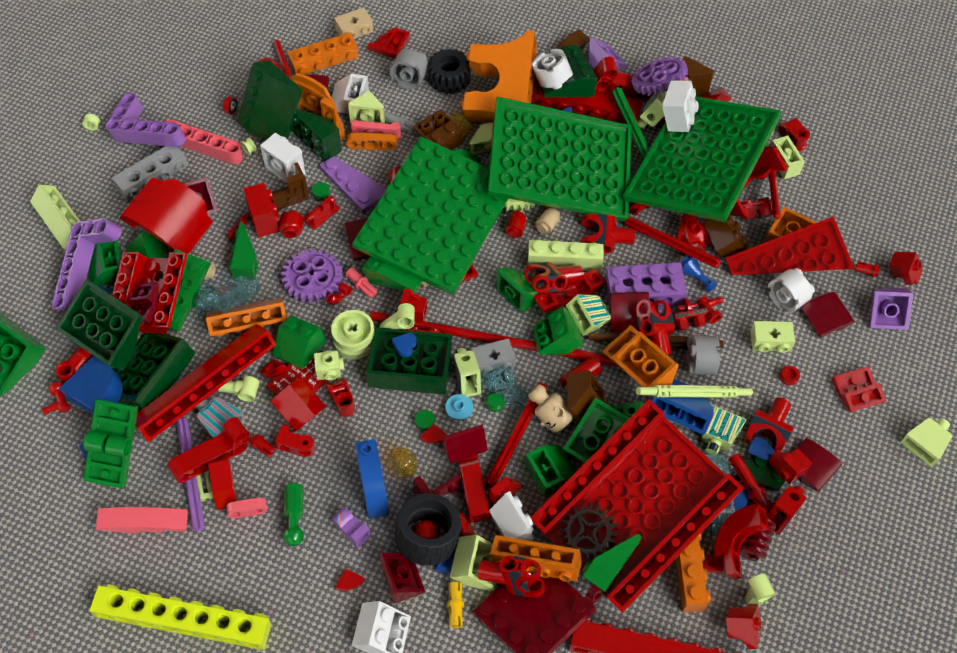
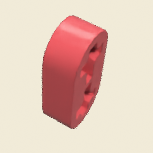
[226,498,267,518]

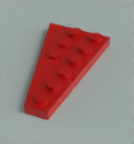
[726,216,855,276]

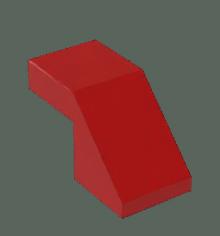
[208,458,238,510]

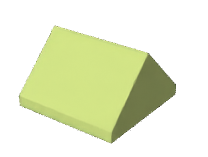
[348,91,385,128]

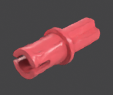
[345,267,377,298]

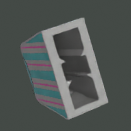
[195,397,246,439]

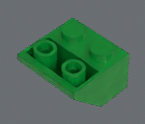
[87,240,123,286]
[533,306,583,355]
[524,445,576,498]

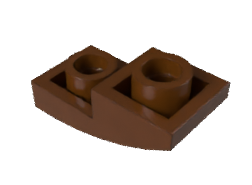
[555,29,590,50]

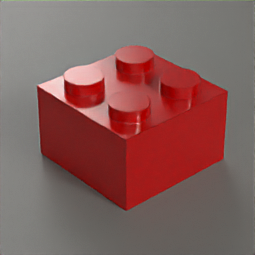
[243,182,280,238]

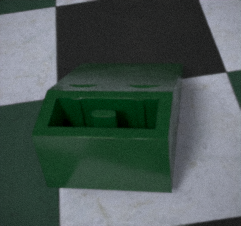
[292,109,342,161]

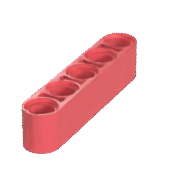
[165,120,243,164]

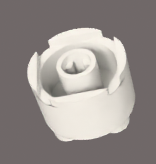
[532,49,573,90]
[768,268,815,313]

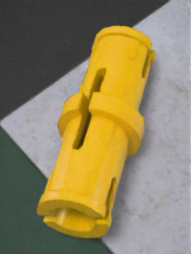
[447,582,464,629]

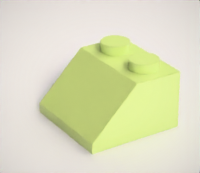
[450,535,499,592]

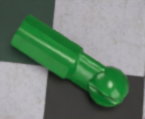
[283,483,304,547]

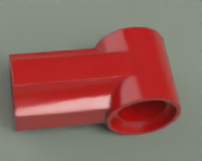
[56,346,93,383]

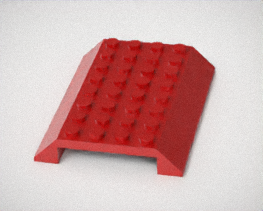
[531,399,744,613]

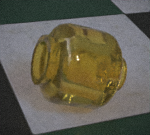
[388,447,418,478]

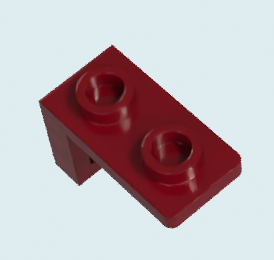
[412,475,461,497]

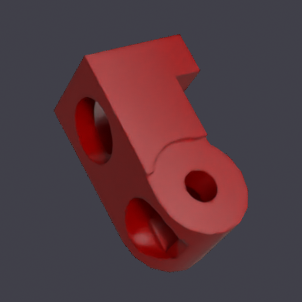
[275,424,315,457]

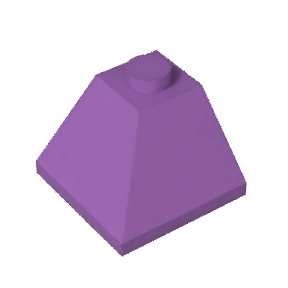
[589,37,628,72]
[869,287,913,330]

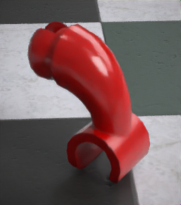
[326,282,353,305]

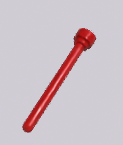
[274,40,292,77]
[768,170,781,219]

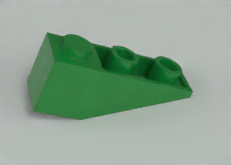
[228,222,259,280]

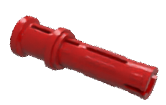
[728,453,774,511]

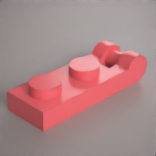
[351,120,401,141]

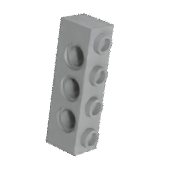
[112,146,188,202]

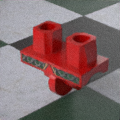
[673,299,709,331]

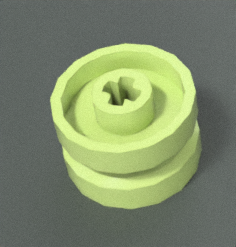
[331,310,375,360]

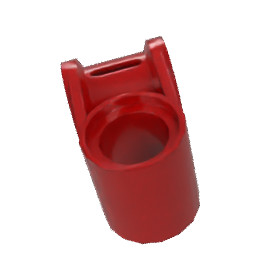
[778,118,810,151]
[326,377,355,417]

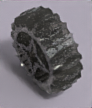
[560,503,618,562]

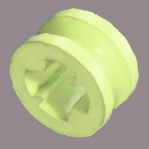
[82,114,100,131]
[240,138,257,156]

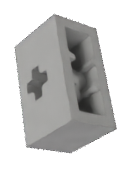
[471,338,516,377]

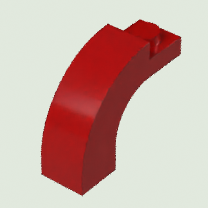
[715,503,769,580]

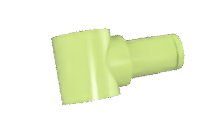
[218,376,260,402]

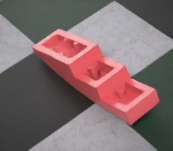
[95,507,188,534]

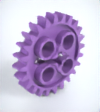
[631,56,688,96]
[281,248,343,304]

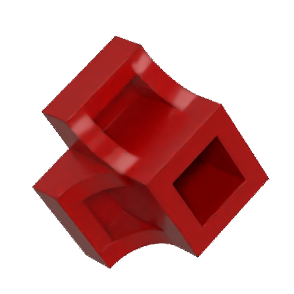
[889,251,923,285]
[399,288,428,321]
[768,448,812,485]
[726,604,761,650]

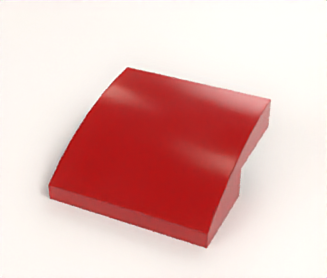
[831,366,886,413]

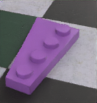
[320,156,387,214]

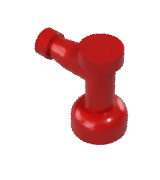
[697,296,723,324]
[42,382,71,415]

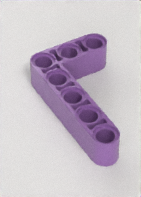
[105,93,186,147]
[52,218,122,313]

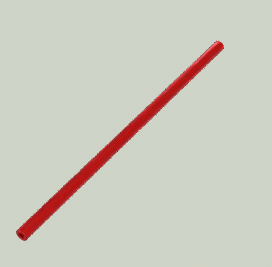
[370,311,619,367]

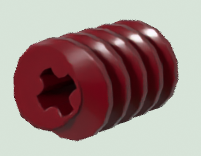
[740,517,777,561]

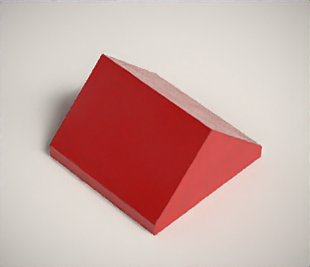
[270,376,326,432]

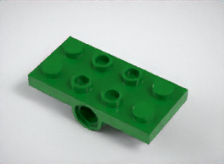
[162,249,211,333]
[83,399,138,488]

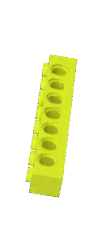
[89,584,272,650]

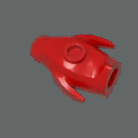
[676,213,711,258]

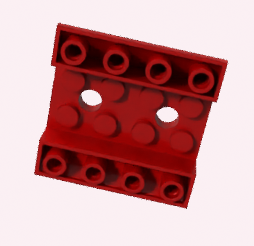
[112,252,188,334]

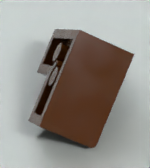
[272,162,309,211]

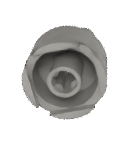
[390,48,428,89]
[685,335,720,375]

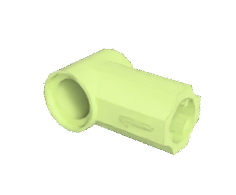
[380,303,415,330]
[745,573,776,606]

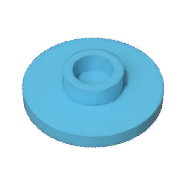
[445,394,473,421]

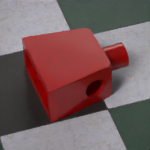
[767,486,807,535]

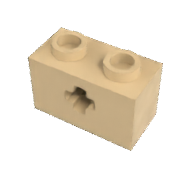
[334,7,373,39]

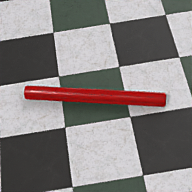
[624,217,721,268]
[485,382,547,488]

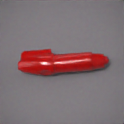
[228,213,250,241]

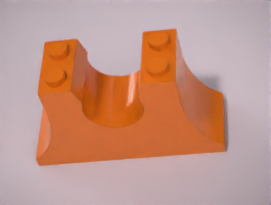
[461,30,537,123]

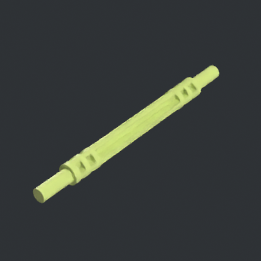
[636,385,753,398]

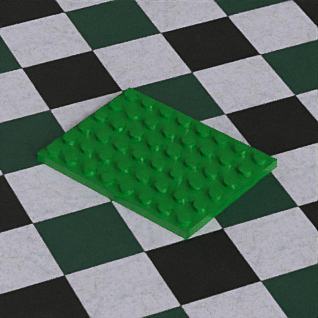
[487,97,632,222]
[623,97,781,222]
[352,136,508,296]

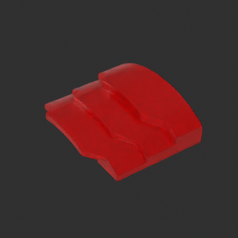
[120,177,213,254]

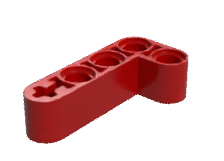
[593,56,652,101]
[167,417,249,483]

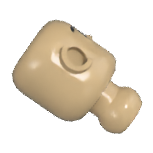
[528,384,574,433]

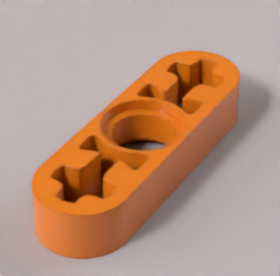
[346,133,397,151]

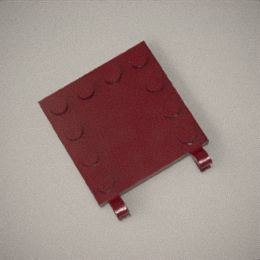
[472,573,602,653]

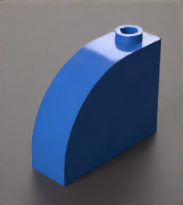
[59,356,123,415]
[652,379,714,435]
[355,439,389,519]

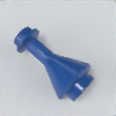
[681,256,717,292]

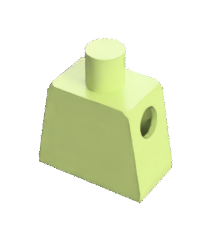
[900,418,952,467]

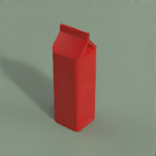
[458,454,491,523]

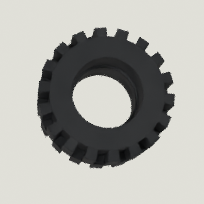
[428,49,471,94]

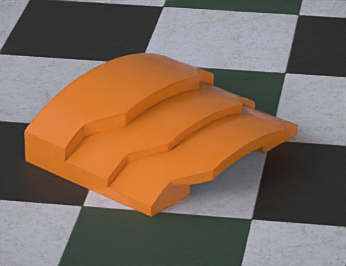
[289,73,345,141]

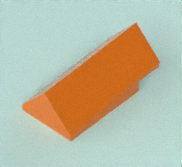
[602,325,679,387]

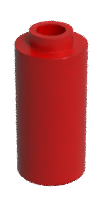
[559,357,602,391]

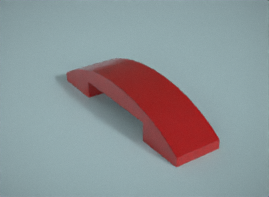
[533,269,606,312]

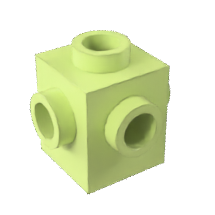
[314,350,344,380]

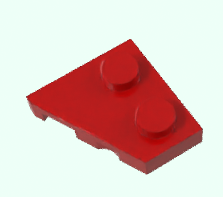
[368,27,410,59]
[489,477,524,508]

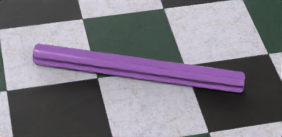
[177,418,205,532]

